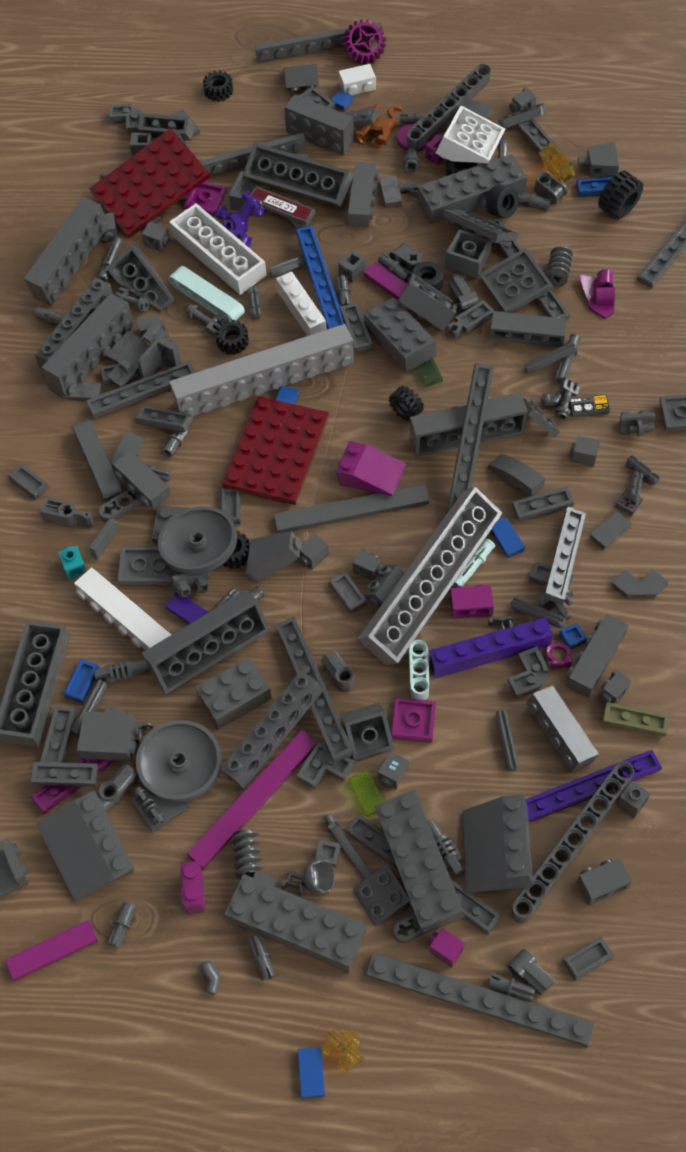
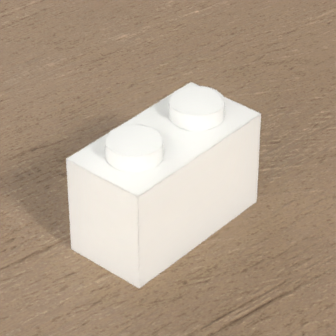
[339,64,376,95]

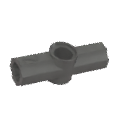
[97,763,139,813]

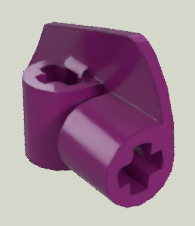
[578,269,615,319]

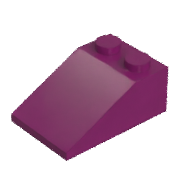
[335,441,406,496]

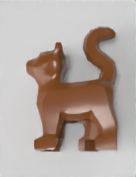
[355,101,402,149]

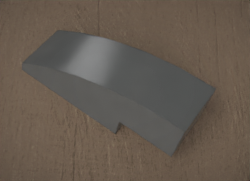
[488,454,545,497]

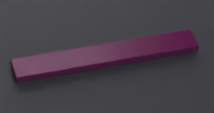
[187,730,318,869]

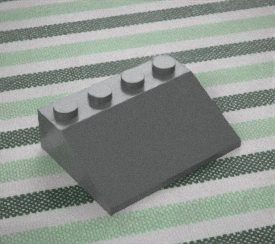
[36,790,135,902]
[463,794,533,893]

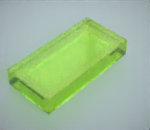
[349,770,384,817]

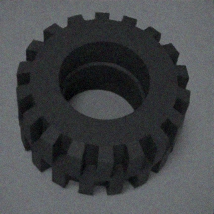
[598,170,644,220]

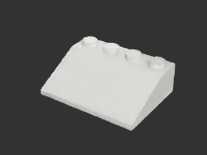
[436,106,505,163]

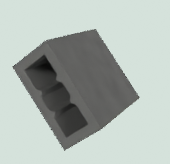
[77,712,139,761]

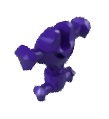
[215,190,265,248]

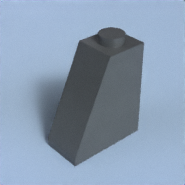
[246,531,302,583]

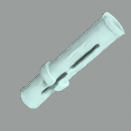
[452,539,495,588]

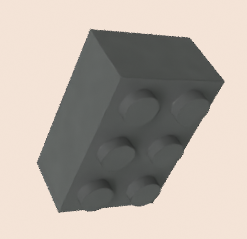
[195,657,272,730]

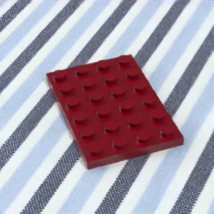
[89,128,211,238]
[222,396,329,505]

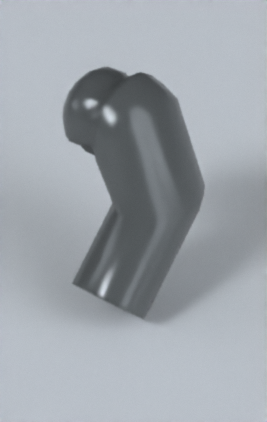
[398,182,419,196]
[540,389,564,407]
[199,961,221,995]

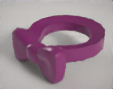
[546,642,572,670]

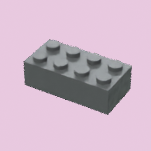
[284,94,354,155]
[364,297,436,372]

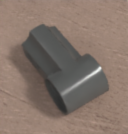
[449,276,479,312]
[321,651,355,692]
[507,949,555,996]

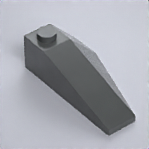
[106,245,175,311]

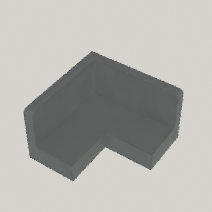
[229,171,266,218]

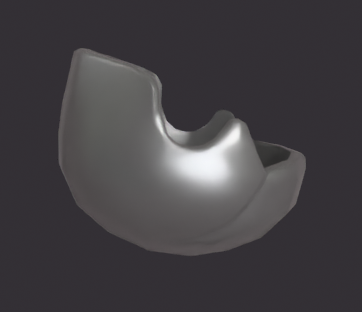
[303,860,335,894]

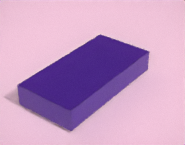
[165,593,208,624]

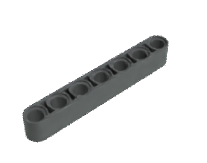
[407,64,491,150]

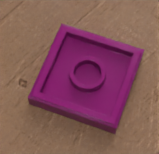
[183,182,227,216]
[391,697,436,743]

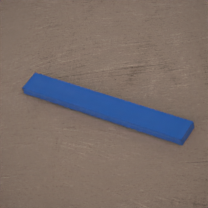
[295,226,345,330]

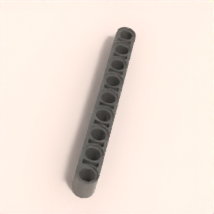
[512,762,634,923]

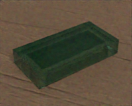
[416,358,443,387]

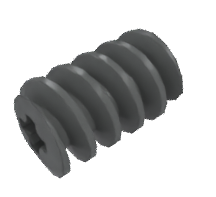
[546,246,573,287]
[232,830,263,878]

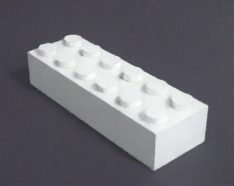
[169,203,267,295]

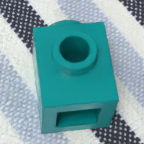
[58,545,87,580]

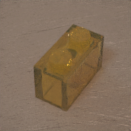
[538,142,576,183]

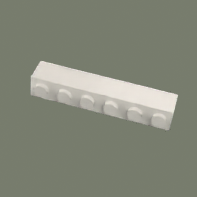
[74,567,171,650]

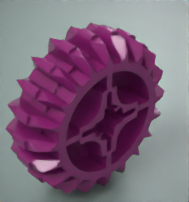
[343,19,386,65]

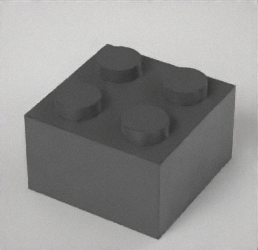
[444,229,492,278]

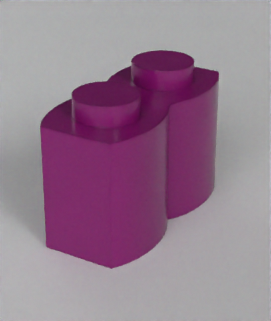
[180,861,206,914]

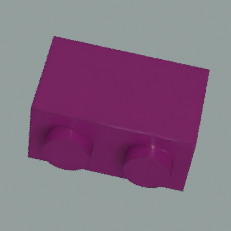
[450,584,494,619]

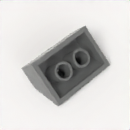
[398,273,457,331]

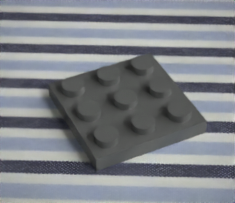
[479,248,553,313]

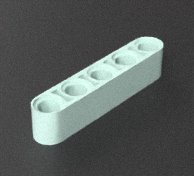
[168,266,245,323]

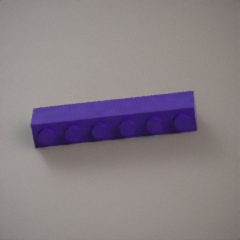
[428,618,553,679]

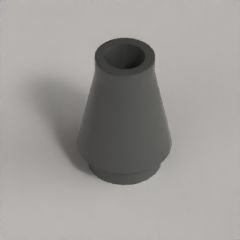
[403,148,419,172]

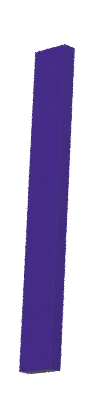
[525,750,662,823]

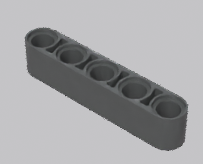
[72,419,122,499]

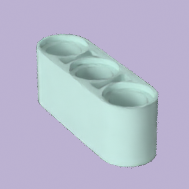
[409,640,429,700]

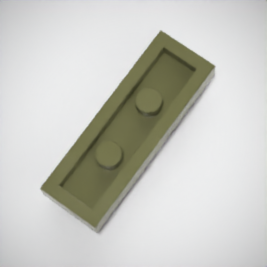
[603,702,669,737]

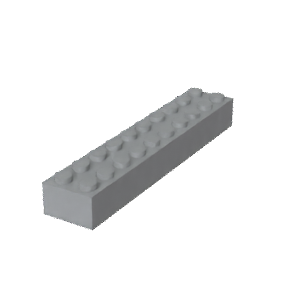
[170,324,354,417]
[358,487,502,665]

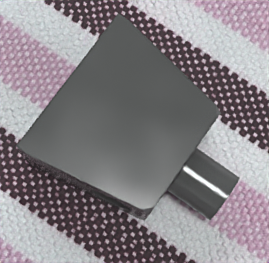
[578,142,619,178]

